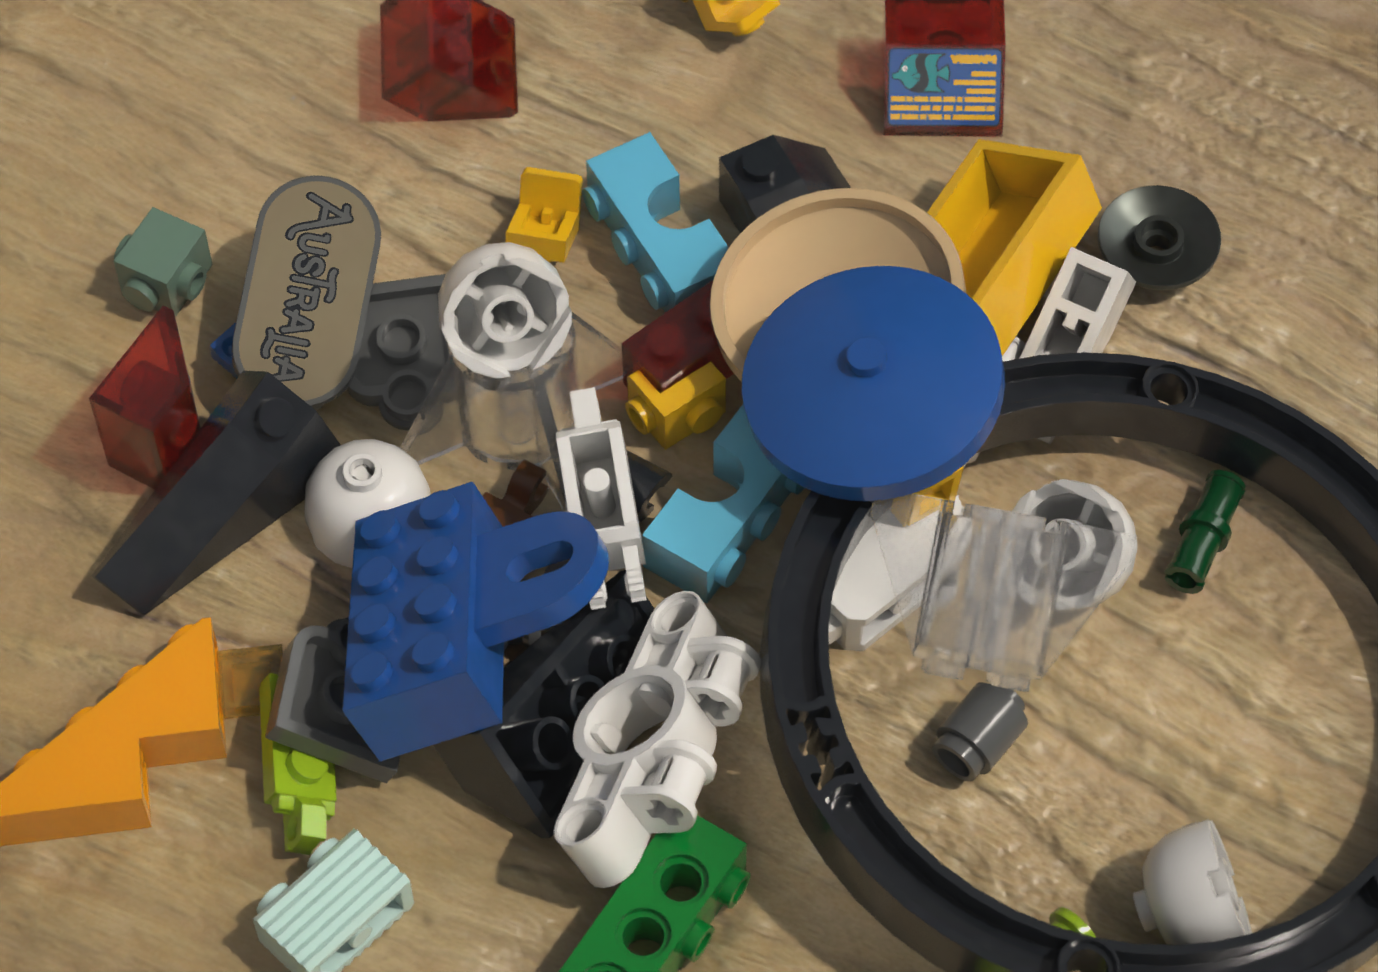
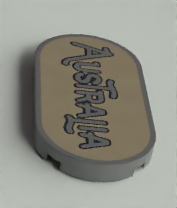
[232,176,381,410]

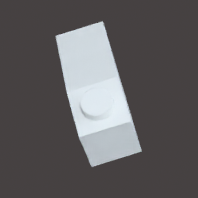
[1019,247,1136,444]

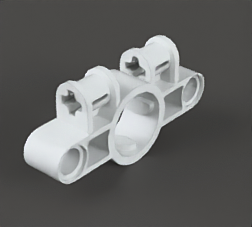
[554,591,761,888]

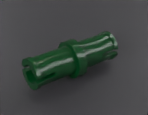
[1164,470,1246,594]

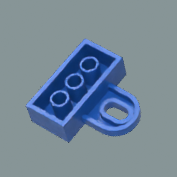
[343,481,609,762]

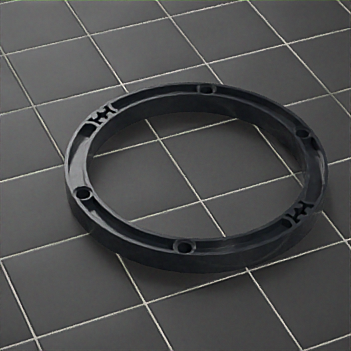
[760,352,1378,972]

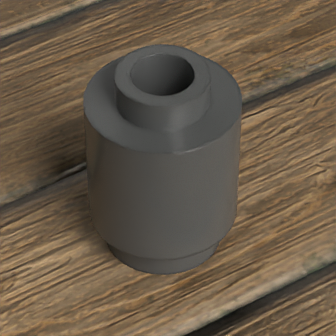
[932,682,1028,781]

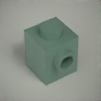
[113,207,213,319]

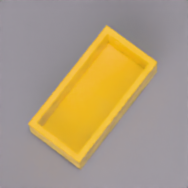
[927,139,1102,356]

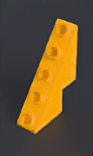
[0,617,227,846]

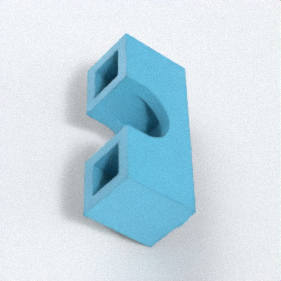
[582,132,729,327]
[642,404,804,603]

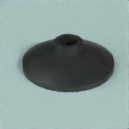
[1098,185,1221,290]

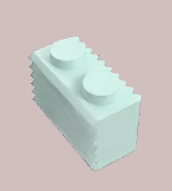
[253,829,414,972]

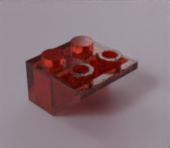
[380,0,518,122]

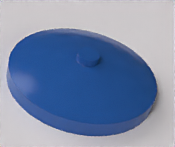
[742,266,1005,501]

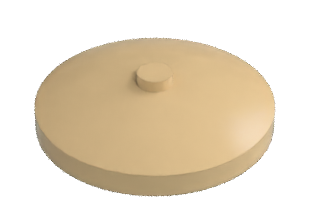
[710,188,966,382]

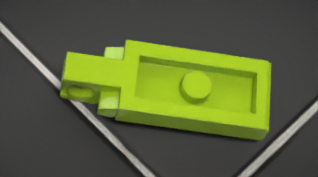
[259,673,337,855]

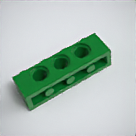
[559,815,751,972]

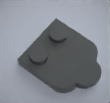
[347,274,468,431]
[265,617,400,783]

